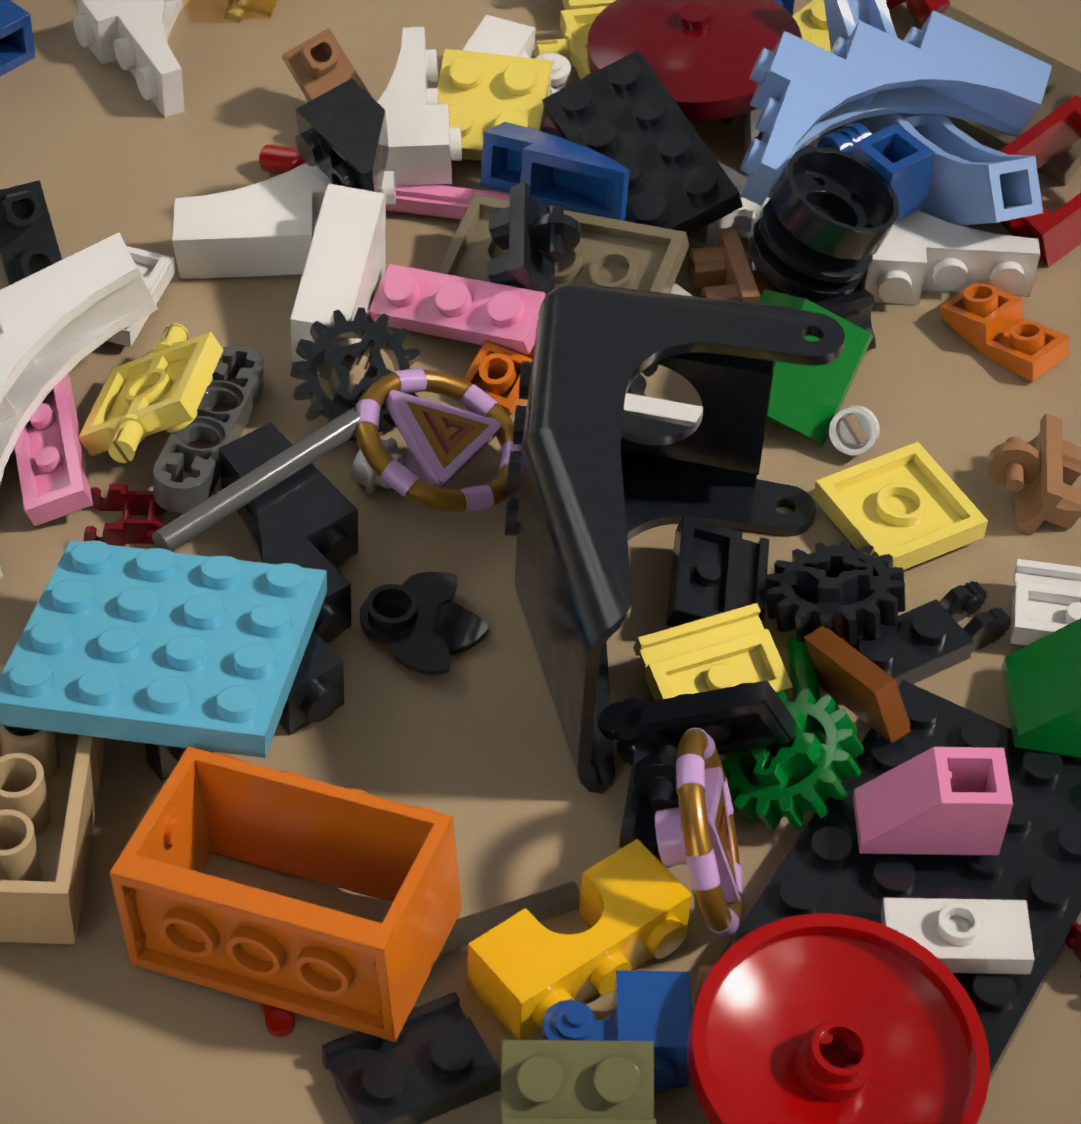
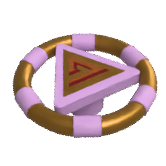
[355,368,522,514]
[655,728,743,936]

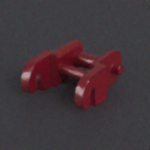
[83,484,168,547]

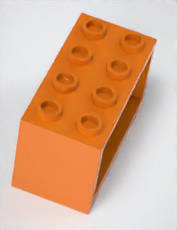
[109,746,462,1042]

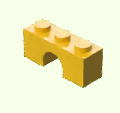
[467,839,692,1040]

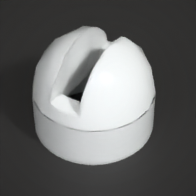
[829,405,880,456]

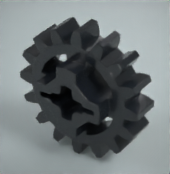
[290,307,421,442]
[766,541,906,645]

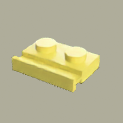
[633,603,793,701]

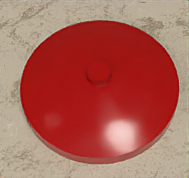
[687,913,990,1124]

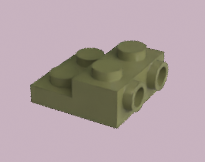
[500,1040,656,1124]

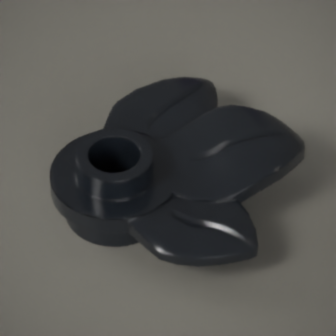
[360,572,489,675]

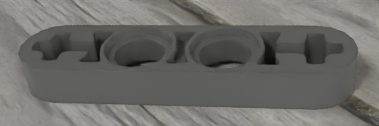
[153,345,264,513]

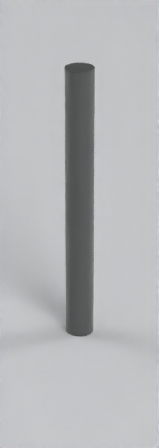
[152,409,360,552]

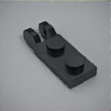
[844,581,1012,686]
[597,680,796,766]

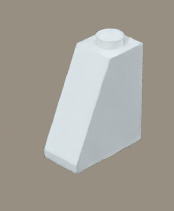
[290,184,386,363]

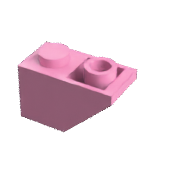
[853,747,1013,855]

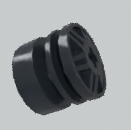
[748,147,899,303]

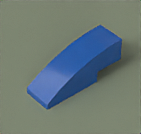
[480,122,630,221]

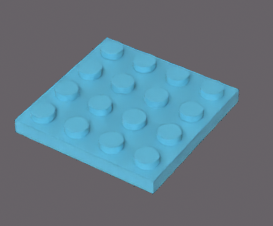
[0,540,327,758]

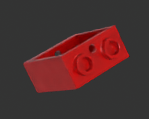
[999,95,1081,268]

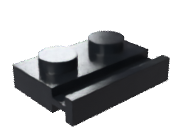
[666,515,769,627]
[322,992,500,1124]

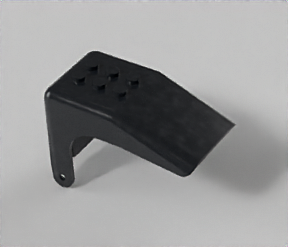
[505,283,845,793]

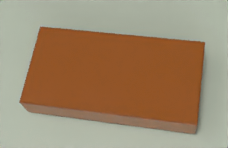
[804,626,911,743]

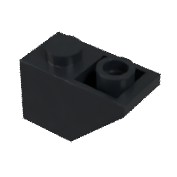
[295,78,389,193]

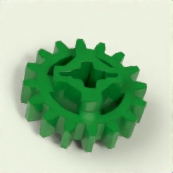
[721,688,864,830]

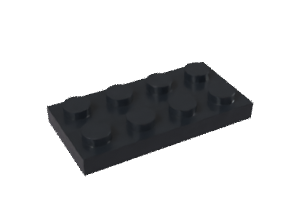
[542,49,743,236]

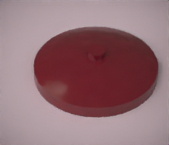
[587,0,802,121]

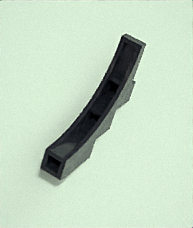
[146,422,358,781]

